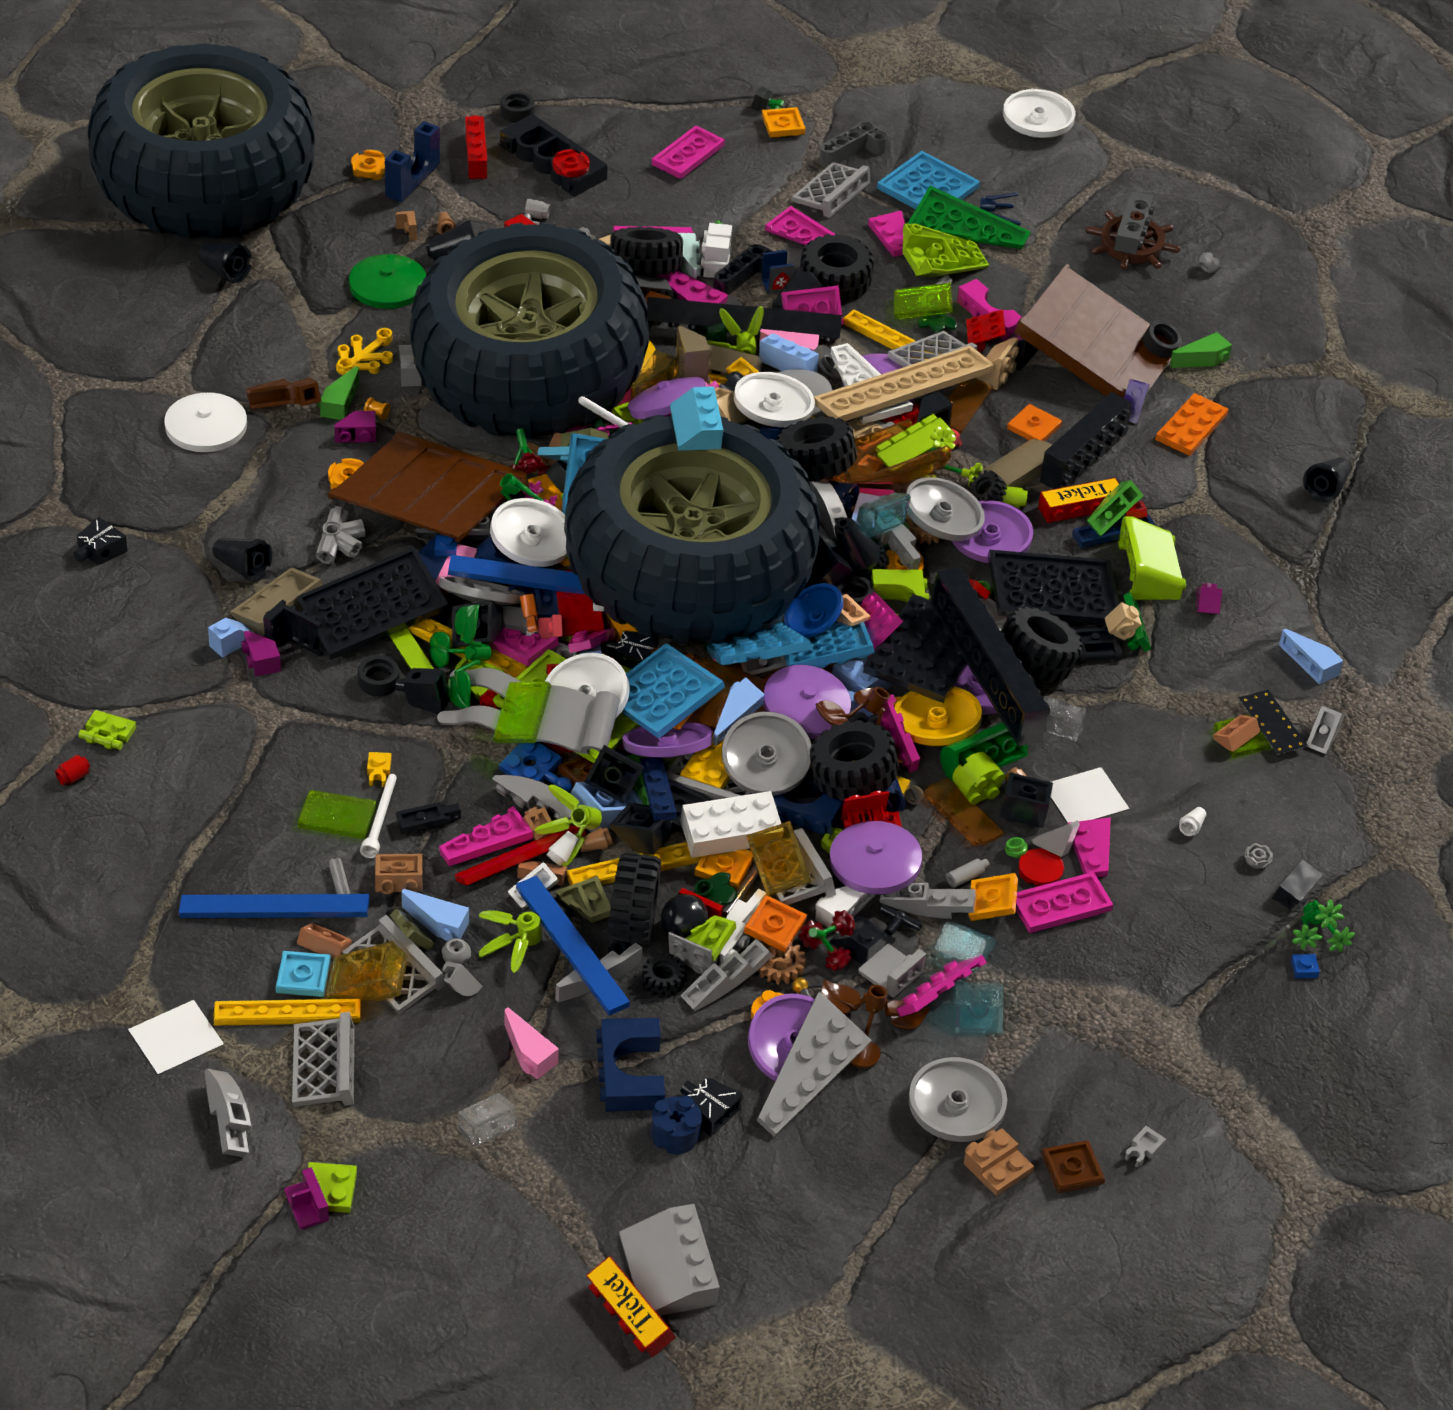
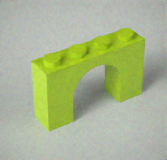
[871,569,929,615]

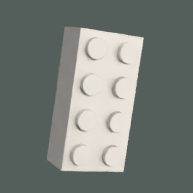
[680,791,783,858]

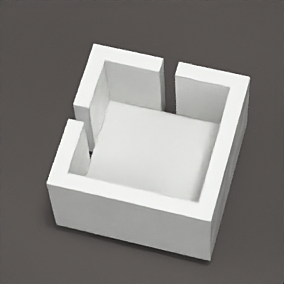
[701,223,732,278]

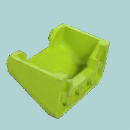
[1118,516,1186,600]

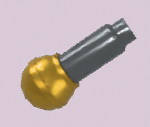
[792,978,812,997]

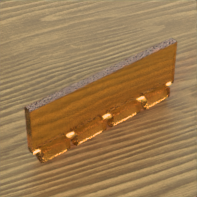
[948,378,993,433]
[923,777,1004,846]

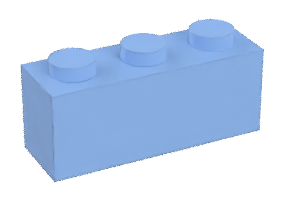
[759,333,818,373]

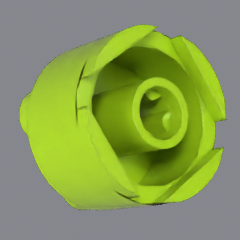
[952,752,1006,805]

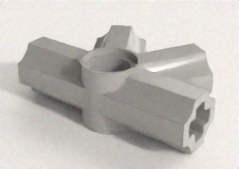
[316,506,366,564]

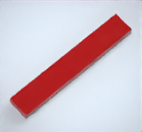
[455,824,586,886]

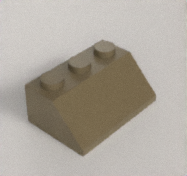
[675,326,712,385]
[708,344,764,377]

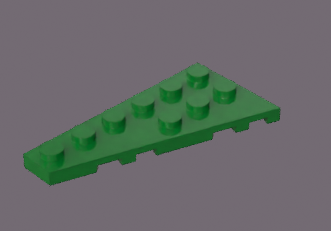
[908,186,1031,249]

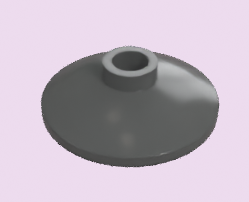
[814,345,841,379]

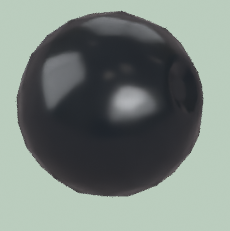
[661,894,709,939]

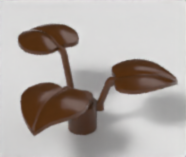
[815,687,904,764]
[821,979,930,1068]

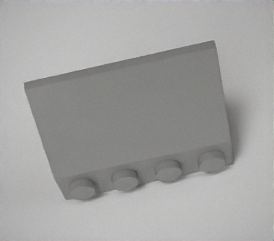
[619,1204,720,1316]

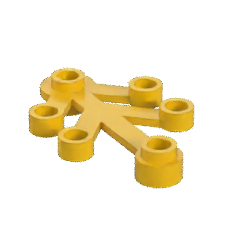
[336,328,393,375]

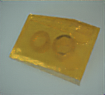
[631,351,679,400]
[746,821,811,896]
[326,941,408,1001]

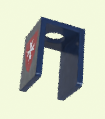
[761,250,795,295]

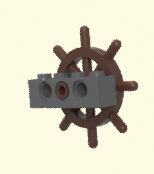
[1085,191,1181,270]

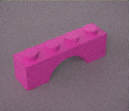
[957,279,1023,341]

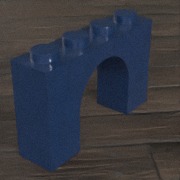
[385,121,440,202]
[750,793,844,837]
[596,1018,665,1112]

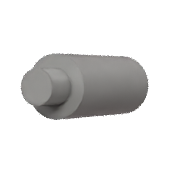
[946,859,990,888]

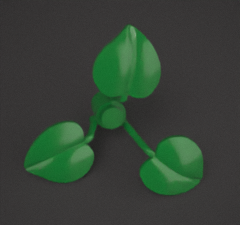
[430,605,491,709]

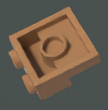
[375,854,422,894]
[963,1128,1034,1196]

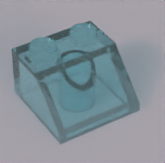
[856,493,911,537]
[934,922,997,969]
[952,982,1004,1033]

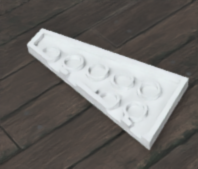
[831,343,913,424]

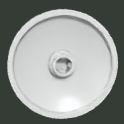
[1003,89,1075,138]
[733,372,815,427]
[165,393,247,452]
[490,498,568,567]
[543,653,630,719]

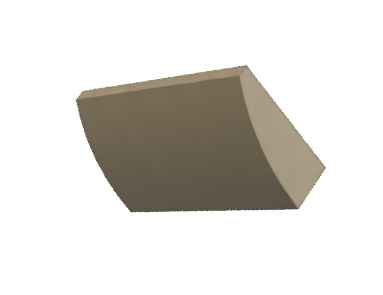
[981,439,1052,488]
[231,567,322,637]

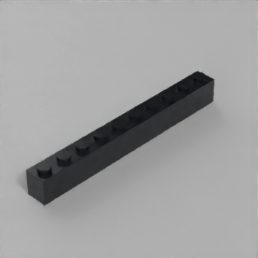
[646,297,842,342]

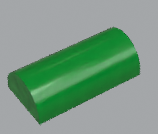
[940,722,1028,788]

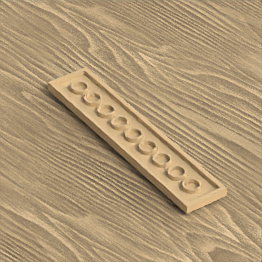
[814,346,995,421]

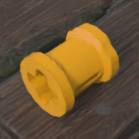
[364,397,390,420]

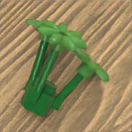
[1292,899,1355,952]

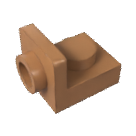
[395,211,417,240]
[523,807,552,841]

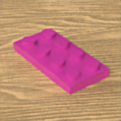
[651,126,725,179]
[1016,872,1113,933]

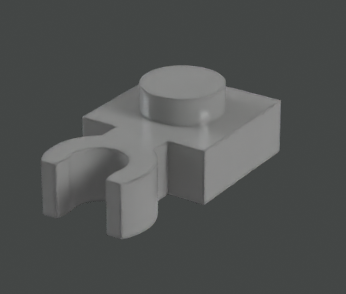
[1125,1126,1166,1168]

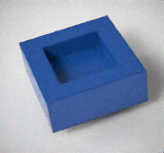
[435,535,458,556]
[1291,954,1320,978]

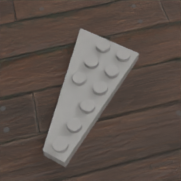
[756,991,872,1137]

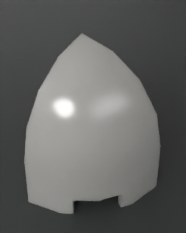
[442,961,483,996]

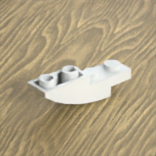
[719,889,766,966]

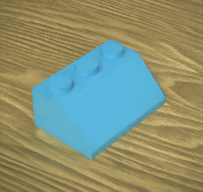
[670,387,723,450]

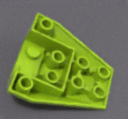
[903,223,989,278]

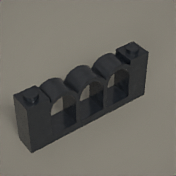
[500,114,608,197]

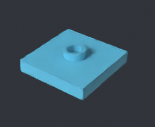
[276,951,331,997]

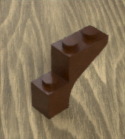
[246,378,321,409]

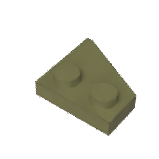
[556,876,611,923]

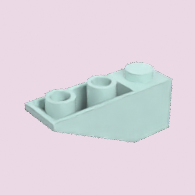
[678,233,701,279]

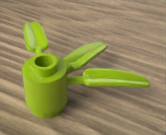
[706,306,764,355]
[534,785,602,866]
[478,910,543,974]

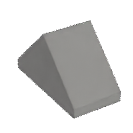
[1031,820,1080,857]

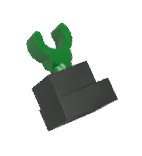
[752,86,785,111]

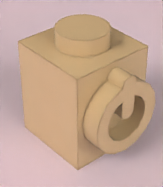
[1105,602,1142,640]

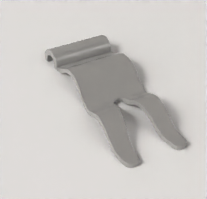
[437,668,620,754]

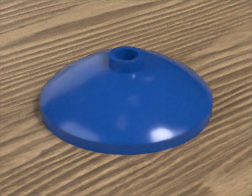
[784,583,843,638]

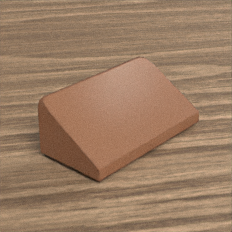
[1212,715,1260,752]
[517,860,567,886]
[297,922,352,961]

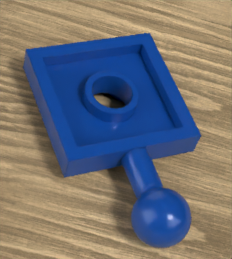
[499,742,573,793]

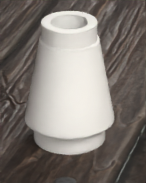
[1179,807,1206,836]
[547,831,579,866]

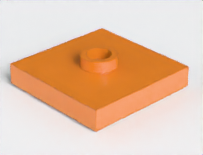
[1007,404,1062,441]
[743,895,807,952]

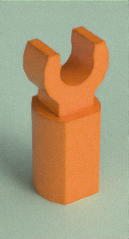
[520,594,539,633]

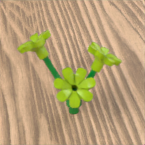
[916,427,983,487]

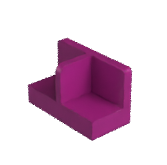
[284,1167,329,1230]

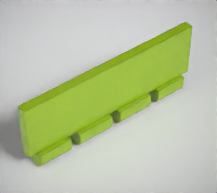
[875,414,955,472]

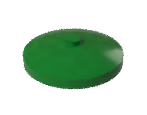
[349,254,426,309]

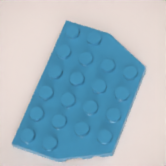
[706,622,811,665]

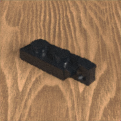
[396,802,461,834]

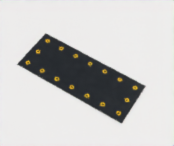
[1238,690,1308,755]

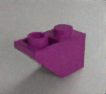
[334,411,376,443]
[1196,583,1222,614]
[241,631,281,677]

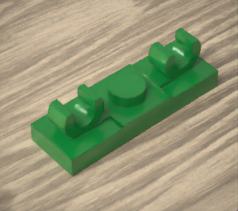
[1123,592,1151,652]

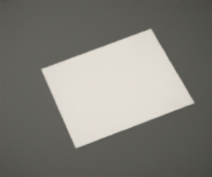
[1051,767,1129,823]
[128,1000,224,1074]

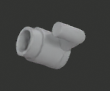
[524,199,550,225]

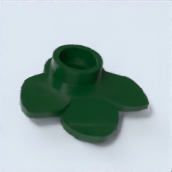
[918,308,957,334]
[694,872,738,905]

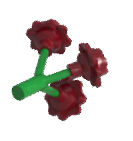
[511,429,551,476]
[798,910,855,971]

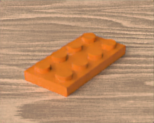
[1155,393,1229,456]

